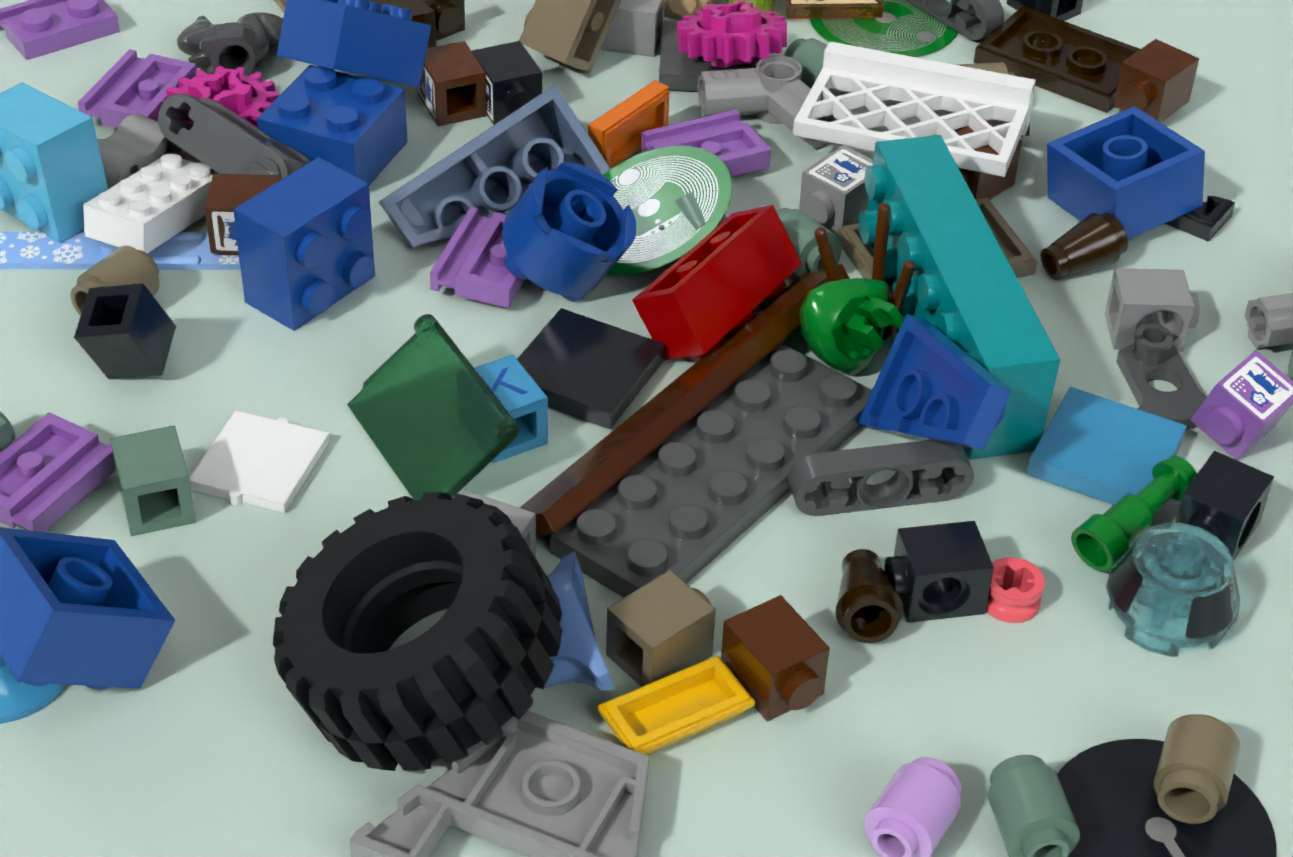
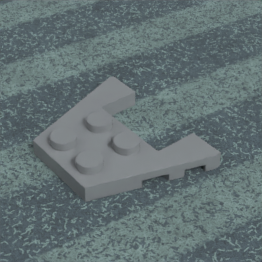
[350,711,649,857]

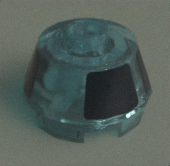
[1106,523,1241,657]

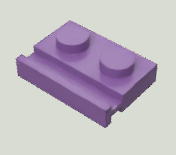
[0,0,120,60]
[78,49,197,128]
[641,109,771,177]
[430,207,525,308]
[0,412,116,532]

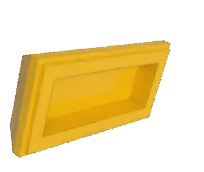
[597,655,755,755]

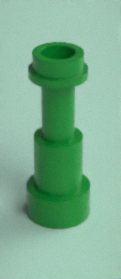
[1071,456,1197,572]

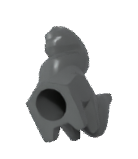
[177,12,283,76]

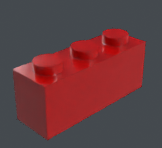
[632,205,802,361]

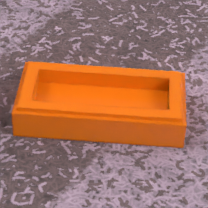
[588,80,670,169]

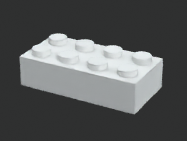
[83,154,219,254]

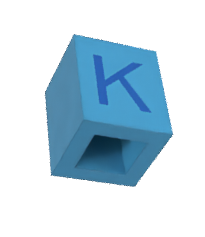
[458,355,548,463]

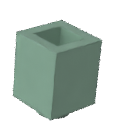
[110,425,196,536]

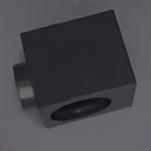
[1170,451,1274,562]
[884,521,994,623]

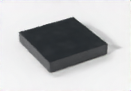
[517,308,666,429]

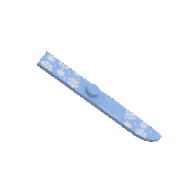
[0,232,241,270]

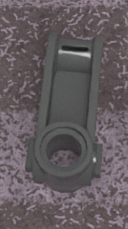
[158,93,312,179]

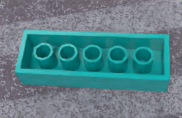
[859,135,1060,460]

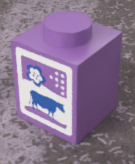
[1190,350,1293,460]

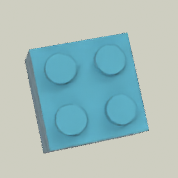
[0,82,108,243]

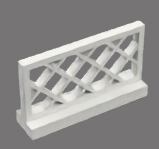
[793,42,1036,177]

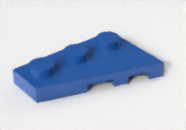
[857,314,1012,450]

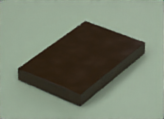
[974,6,1140,113]

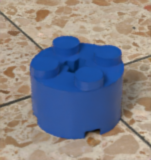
[502,162,636,302]

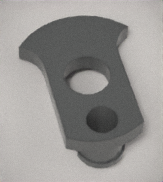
[1116,323,1207,430]

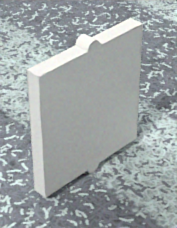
[189,410,330,513]

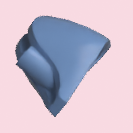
[541,551,615,691]

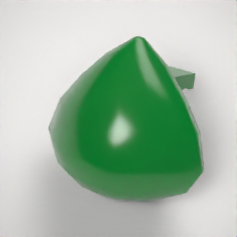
[799,278,904,375]

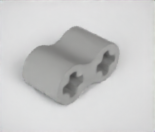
[97,113,187,189]

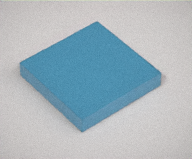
[1027,387,1187,505]

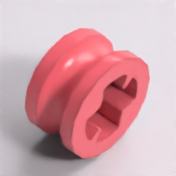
[986,558,1045,623]

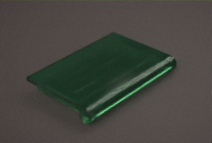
[347,314,520,501]

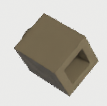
[606,570,716,687]

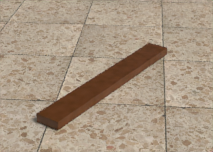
[520,264,850,537]

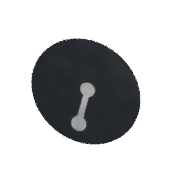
[1057,739,1276,857]

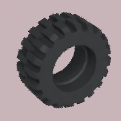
[273,492,563,771]

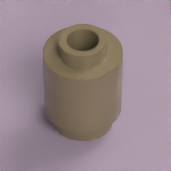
[70,245,159,316]
[1154,714,1240,824]

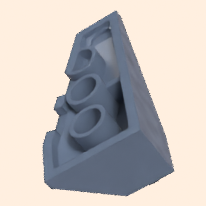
[379,85,611,248]

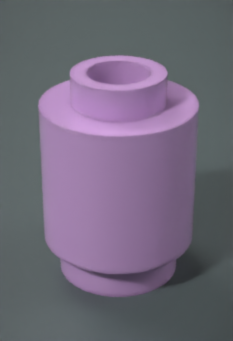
[864,757,962,857]

